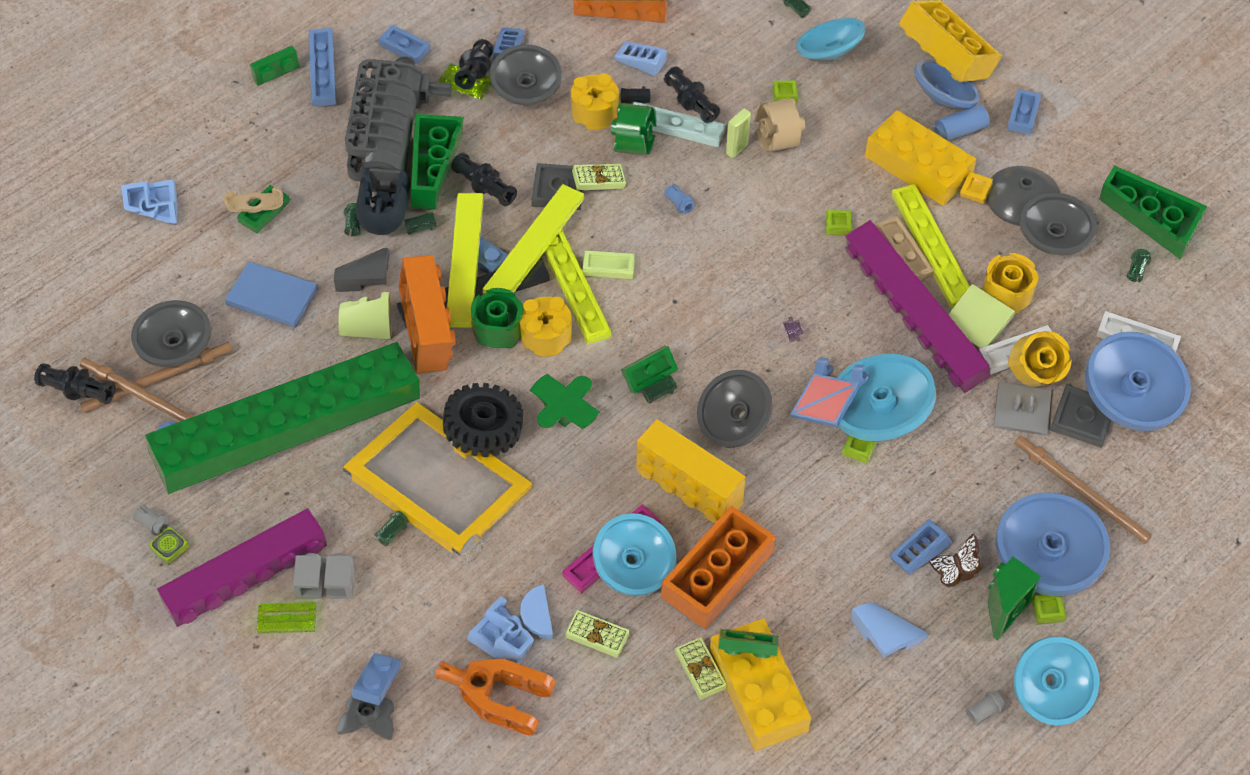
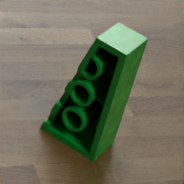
[410,114,464,210]
[1099,165,1207,260]

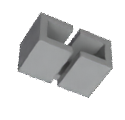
[293,553,356,599]

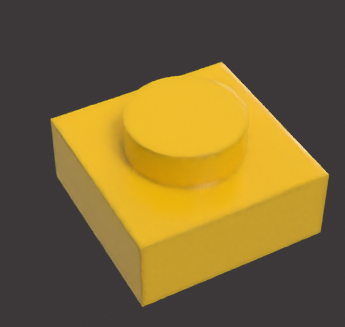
[960,172,993,204]

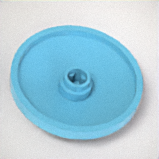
[837,354,936,441]

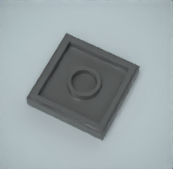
[531,163,583,210]
[1050,384,1111,448]

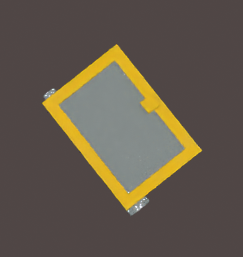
[343,402,533,562]

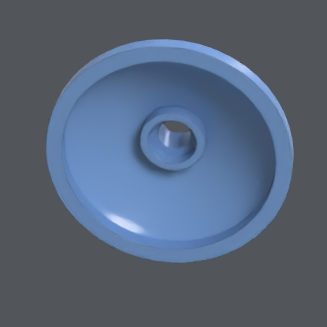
[914,60,980,109]

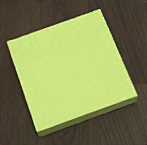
[948,284,1015,349]

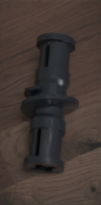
[454,39,494,90]
[664,66,720,124]
[451,152,517,207]
[34,363,116,405]

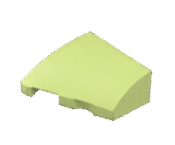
[339,292,392,339]

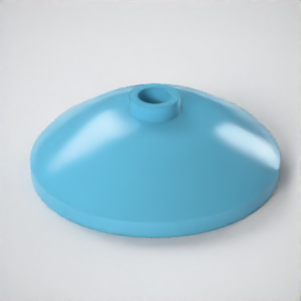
[796,18,866,61]
[593,514,676,596]
[1014,637,1099,725]

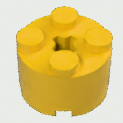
[571,73,619,130]
[982,253,1039,315]
[520,297,572,357]
[1008,331,1071,387]

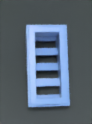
[614,41,667,76]

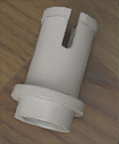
[133,505,170,535]
[966,691,1005,725]

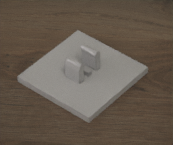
[994,382,1052,436]

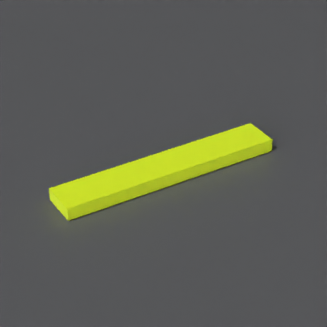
[483,184,584,294]
[891,184,970,309]
[447,193,484,328]
[544,229,611,345]

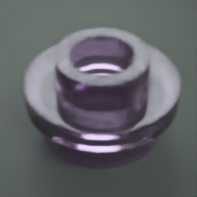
[783,316,804,342]

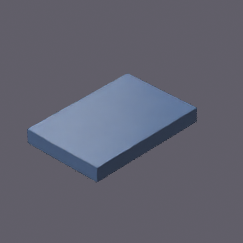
[225,262,318,328]

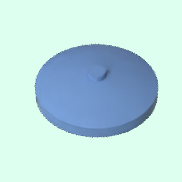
[1085,332,1191,431]
[996,493,1110,596]

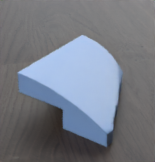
[121,179,178,225]
[467,596,534,664]
[851,603,928,658]

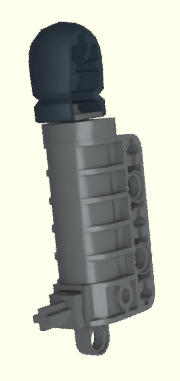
[345,57,452,235]

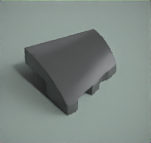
[334,248,388,292]

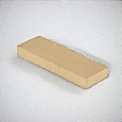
[875,216,934,280]

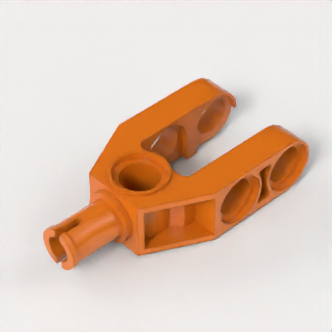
[435,658,556,736]

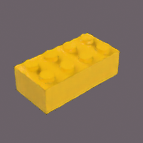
[898,0,1002,82]
[865,110,977,206]
[636,419,746,523]
[710,618,811,751]

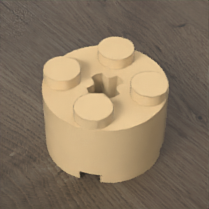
[754,98,805,151]

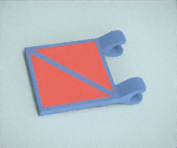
[790,357,869,428]

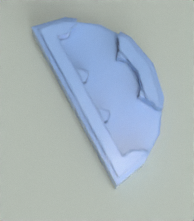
[520,584,553,639]

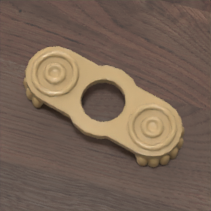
[223,188,283,213]

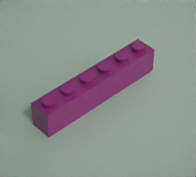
[157,508,327,627]

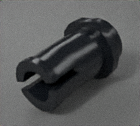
[620,86,650,104]

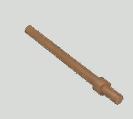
[80,341,233,413]
[80,357,194,421]
[1014,435,1152,544]

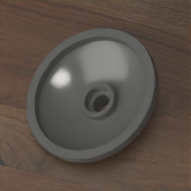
[490,44,562,106]
[986,166,1060,226]
[1020,193,1097,255]
[131,300,211,367]
[697,370,773,448]

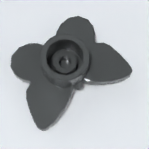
[337,696,394,740]

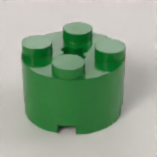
[611,103,657,155]
[471,288,523,348]

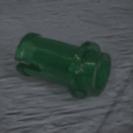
[783,0,811,18]
[343,203,361,237]
[404,211,437,235]
[1126,249,1152,282]
[641,375,677,404]
[374,511,409,546]

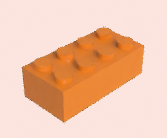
[573,0,668,23]
[398,255,456,373]
[661,505,776,630]

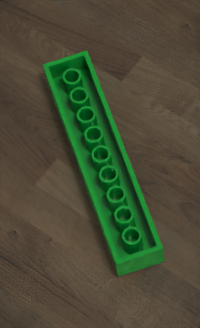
[145,342,420,494]

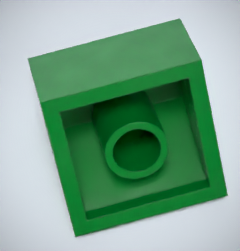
[987,556,1041,640]

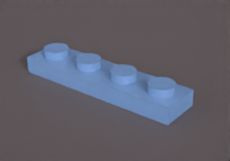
[309,28,337,106]

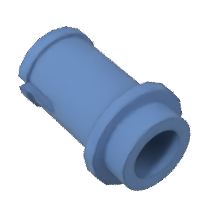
[664,184,695,214]

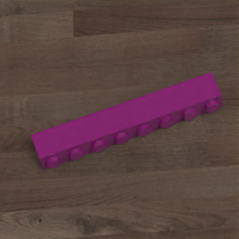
[845,220,991,393]

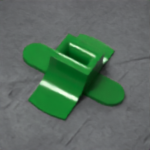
[529,374,600,429]

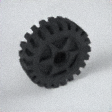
[443,383,523,457]

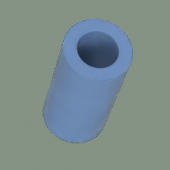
[933,104,989,141]

